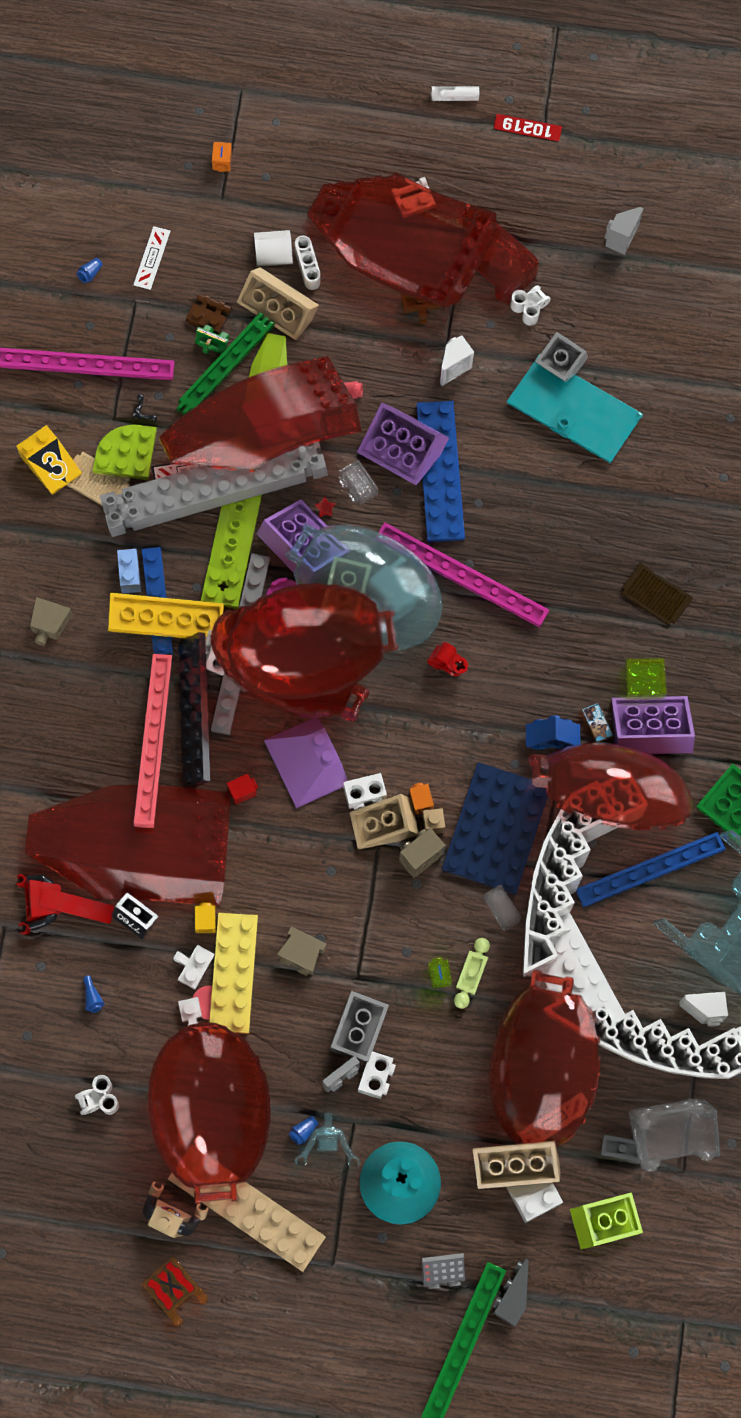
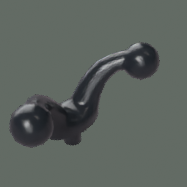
[132,394,157,422]

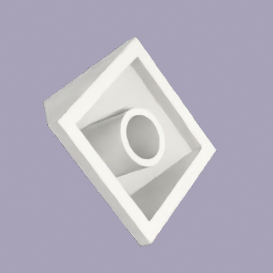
[254,230,293,267]

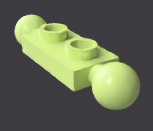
[454,938,490,1009]

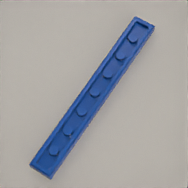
[576,832,726,908]

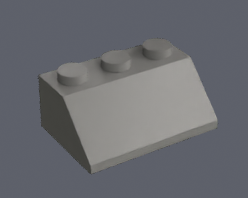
[329,991,389,1062]

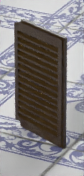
[621,563,693,626]

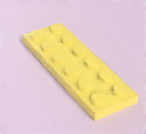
[209,913,258,1034]

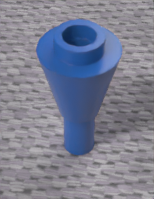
[83,976,105,1013]

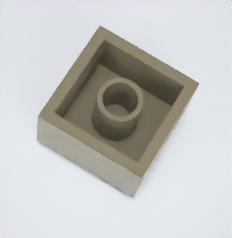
[399,828,446,878]

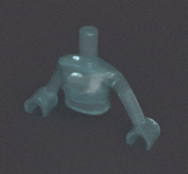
[295,1113,360,1166]

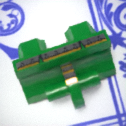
[195,325,229,355]

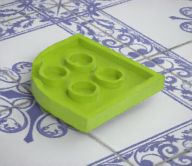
[93,425,157,480]

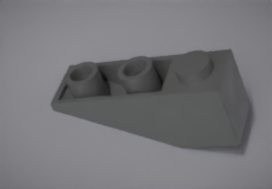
[492,1259,529,1327]

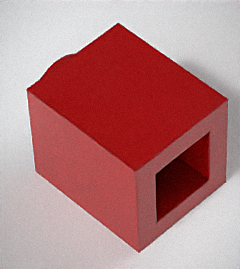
[227,774,258,805]

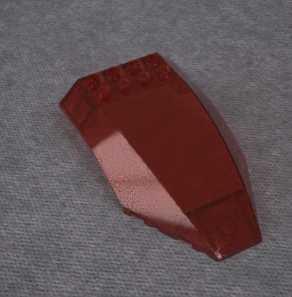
[307,173,497,308]
[159,356,361,472]
[25,785,230,907]

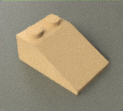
[350,794,419,850]

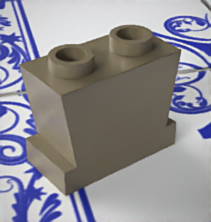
[277,926,327,976]

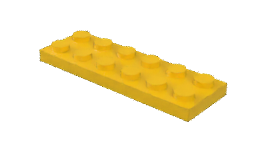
[108,593,224,638]

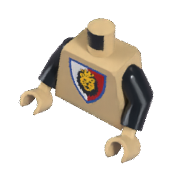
[143,1182,208,1238]

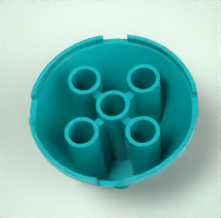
[360,1142,441,1224]

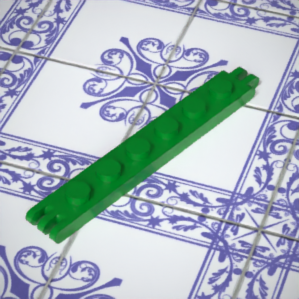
[176,312,275,417]

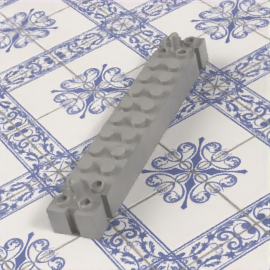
[100,434,328,537]

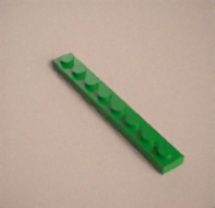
[421,1262,507,1418]

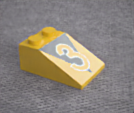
[16,425,82,495]

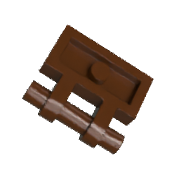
[186,293,232,335]

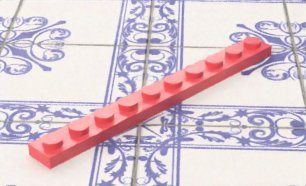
[134,654,172,828]

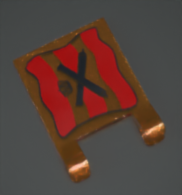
[142,1257,209,1327]

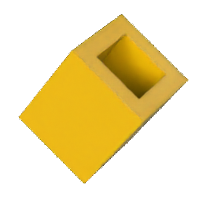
[195,903,216,933]

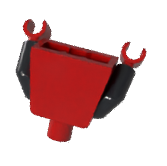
[16,874,61,935]

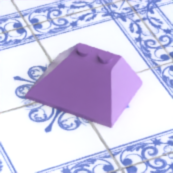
[264,717,348,808]

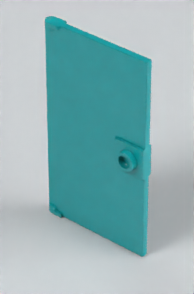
[507,354,643,464]

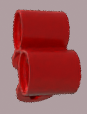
[427,642,468,676]

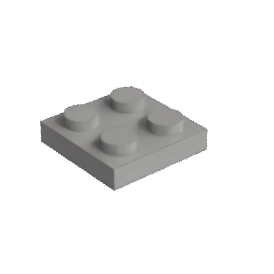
[323,1056,360,1093]

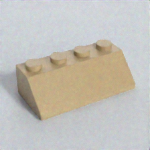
[237,268,319,340]
[473,1141,561,1189]

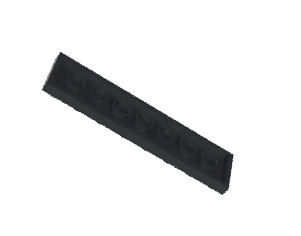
[178,632,210,791]

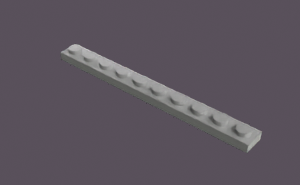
[211,553,270,735]

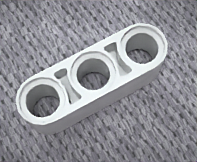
[295,236,320,290]

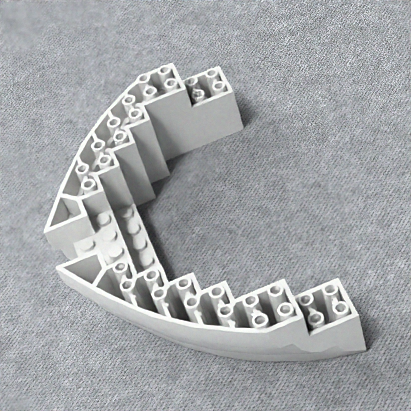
[523,770,741,1079]

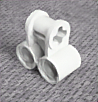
[510,285,551,326]
[75,1075,119,1115]

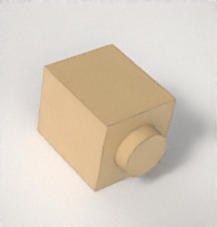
[422,808,445,834]

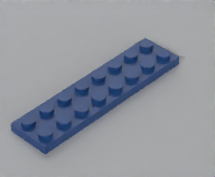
[416,401,465,542]

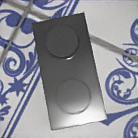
[600,1135,644,1163]

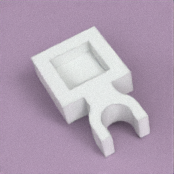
[178,997,202,1035]

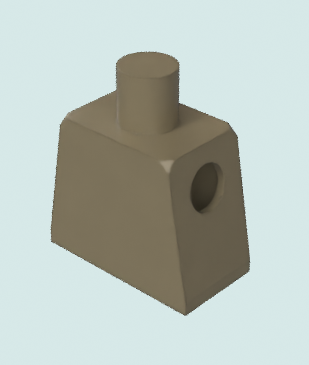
[30,597,73,646]

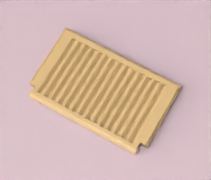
[67,452,130,506]

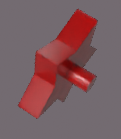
[314,496,336,517]

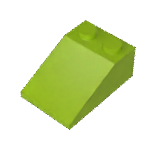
[570,1192,643,1250]

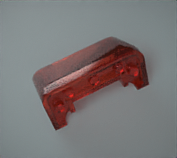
[455,217,539,304]

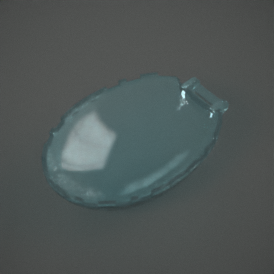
[285,524,443,651]

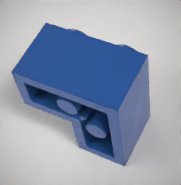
[526,715,581,751]

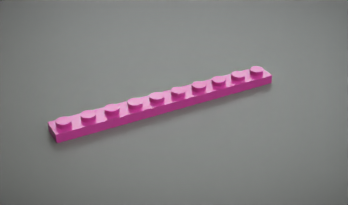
[0,348,175,380]
[375,522,549,628]

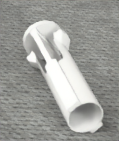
[430,86,479,101]

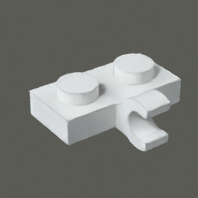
[173,945,215,990]

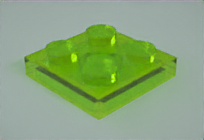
[625,658,667,697]

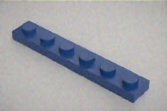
[142,547,173,656]

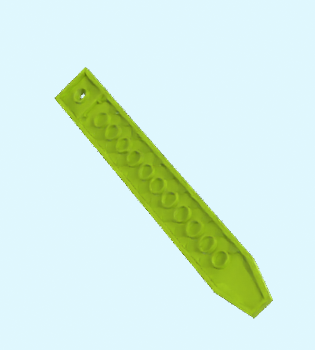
[201,333,288,609]

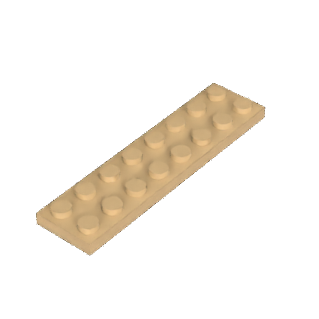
[168,1145,326,1272]

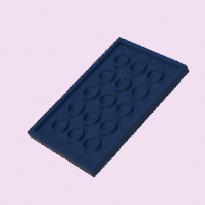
[442,762,551,895]

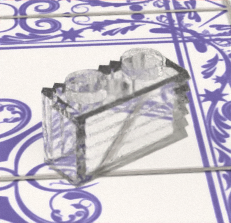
[338,460,379,506]
[484,885,521,931]

